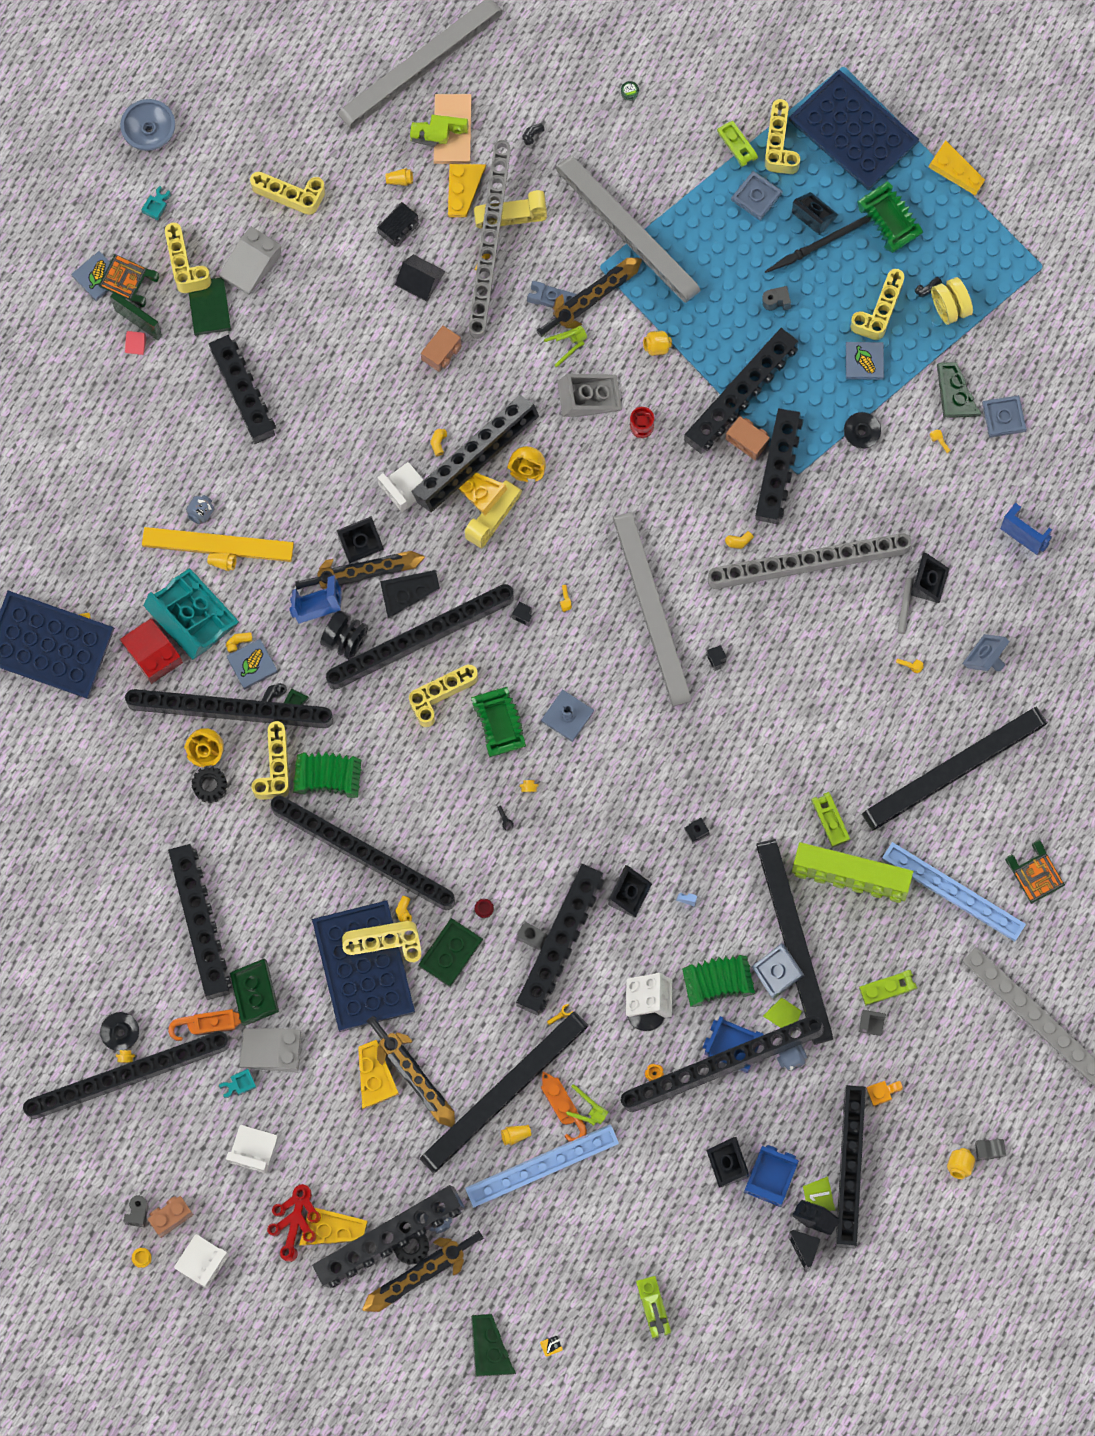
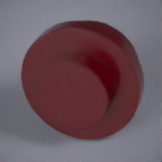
[474,899,494,918]

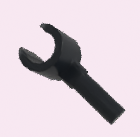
[497,805,514,831]

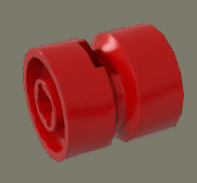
[630,407,654,438]

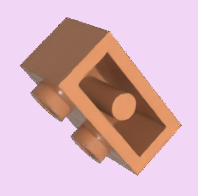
[421,325,462,372]
[726,416,770,461]
[148,1196,194,1238]

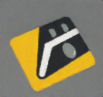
[540,1336,562,1357]

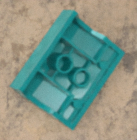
[143,568,239,660]

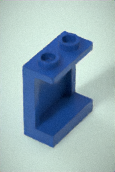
[1000,503,1052,555]
[289,575,342,624]
[703,1016,764,1073]
[744,1145,799,1207]

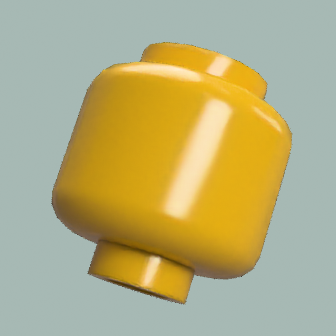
[643,331,672,356]
[947,1148,975,1179]

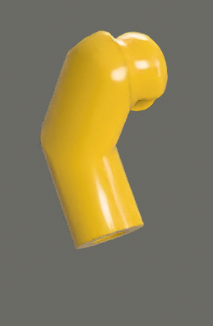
[430,428,447,457]
[725,531,754,549]
[226,632,252,653]
[395,895,412,922]

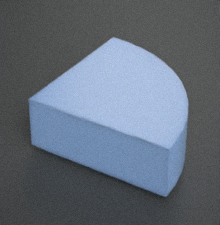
[676,893,697,907]

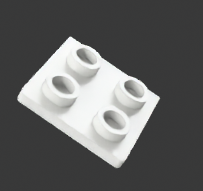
[377,462,423,513]
[626,973,672,1018]
[226,1125,277,1174]
[174,1234,229,1289]

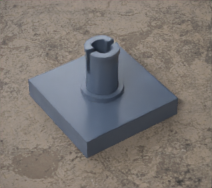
[962,634,1010,671]
[541,689,594,742]

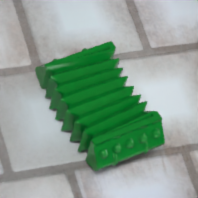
[857,181,923,253]
[471,687,526,758]
[293,752,362,798]
[682,955,755,1007]

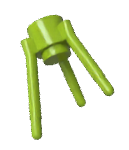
[544,325,587,367]
[566,1084,609,1126]

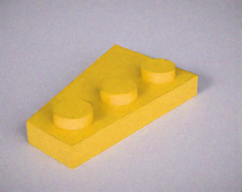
[459,473,507,516]
[358,1040,399,1110]

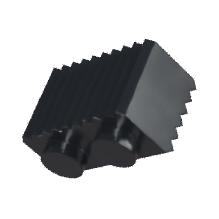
[377,202,419,247]
[792,1199,840,1235]

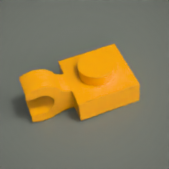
[866,1081,903,1107]

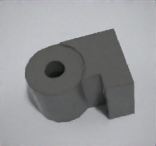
[762,286,791,311]
[515,921,548,950]
[975,1139,1006,1161]
[123,1195,148,1228]

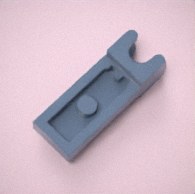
[527,281,577,308]

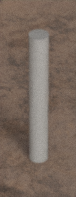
[897,578,913,634]

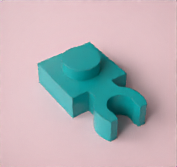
[141,186,171,221]
[219,1069,257,1098]

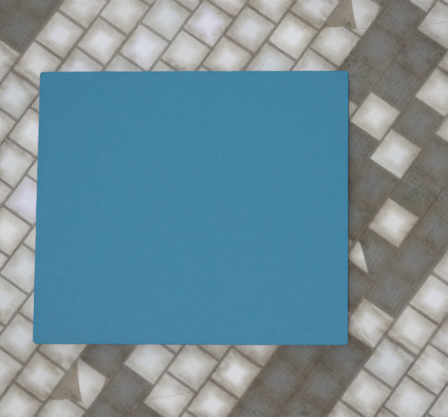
[600,67,1043,474]

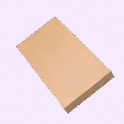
[434,94,471,164]

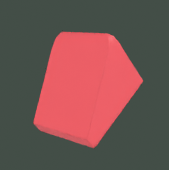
[125,331,146,355]

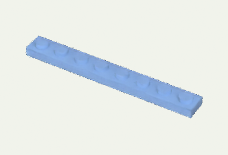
[882,842,1026,942]
[465,1124,619,1208]

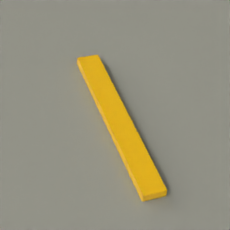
[142,527,294,562]

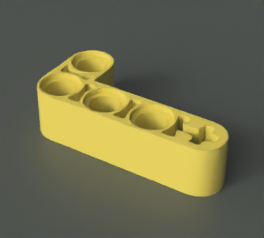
[765,99,800,174]
[250,172,325,215]
[474,190,547,229]
[165,223,211,293]
[850,269,904,340]
[465,480,522,549]
[409,664,478,727]
[251,721,290,800]
[342,921,421,962]

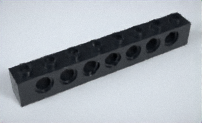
[684,328,798,454]
[411,395,539,513]
[168,844,232,1000]
[516,864,605,1016]
[835,1085,866,1249]
[312,1185,465,1288]

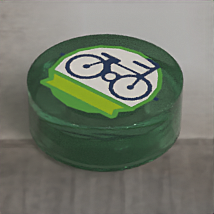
[621,81,639,101]

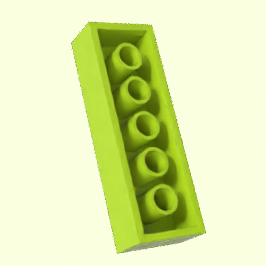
[792,842,913,903]

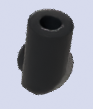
[522,123,545,145]
[915,277,942,297]
[261,683,287,702]

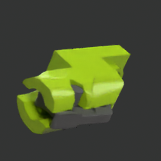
[410,114,469,147]
[636,1276,671,1339]

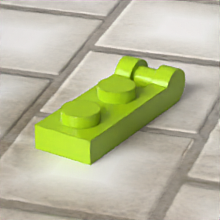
[717,120,758,167]
[811,792,850,848]
[859,970,917,1006]

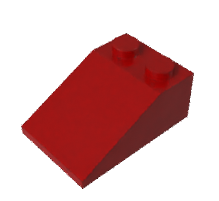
[119,618,183,684]

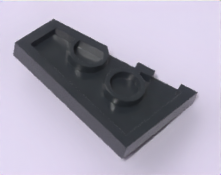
[380,570,440,619]

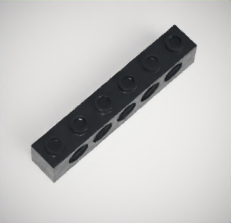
[208,334,276,444]
[755,408,804,524]

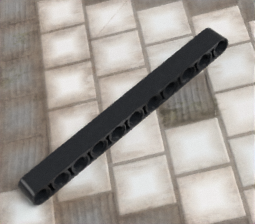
[326,584,514,690]
[125,689,333,728]
[861,707,1048,831]
[270,796,455,910]
[756,839,833,1045]
[420,1011,589,1174]
[620,1016,824,1112]
[23,1031,230,1119]

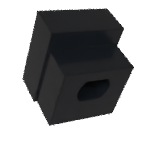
[512,602,533,627]
[706,645,727,672]
[684,818,710,844]

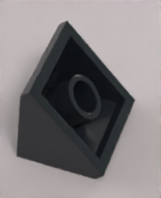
[792,192,838,235]
[395,254,445,302]
[336,516,384,564]
[911,553,949,603]
[608,865,652,918]
[706,1137,749,1188]
[788,1230,821,1273]

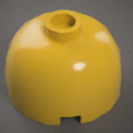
[507,446,546,482]
[184,728,224,767]

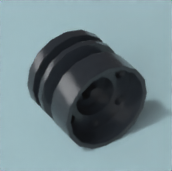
[320,610,369,660]

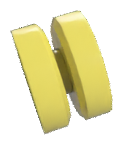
[931,277,973,325]

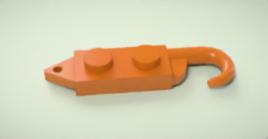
[168,1009,241,1041]
[541,1071,587,1142]

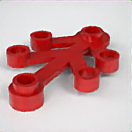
[267,1184,321,1262]

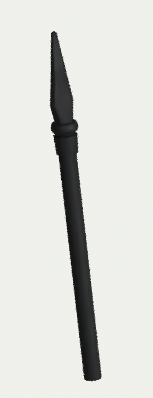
[765,215,871,273]

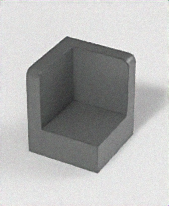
[858,1010,886,1036]

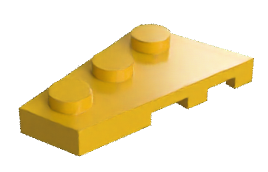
[928,140,985,196]
[448,164,486,218]
[299,1207,368,1246]

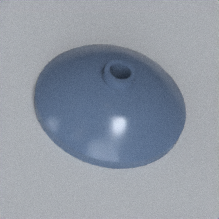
[120,99,175,151]

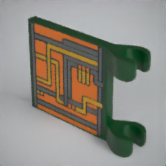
[99,254,159,307]
[1005,840,1065,904]

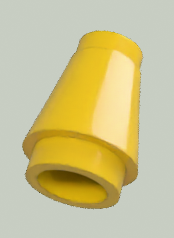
[385,168,413,186]
[207,553,237,571]
[501,1125,531,1146]

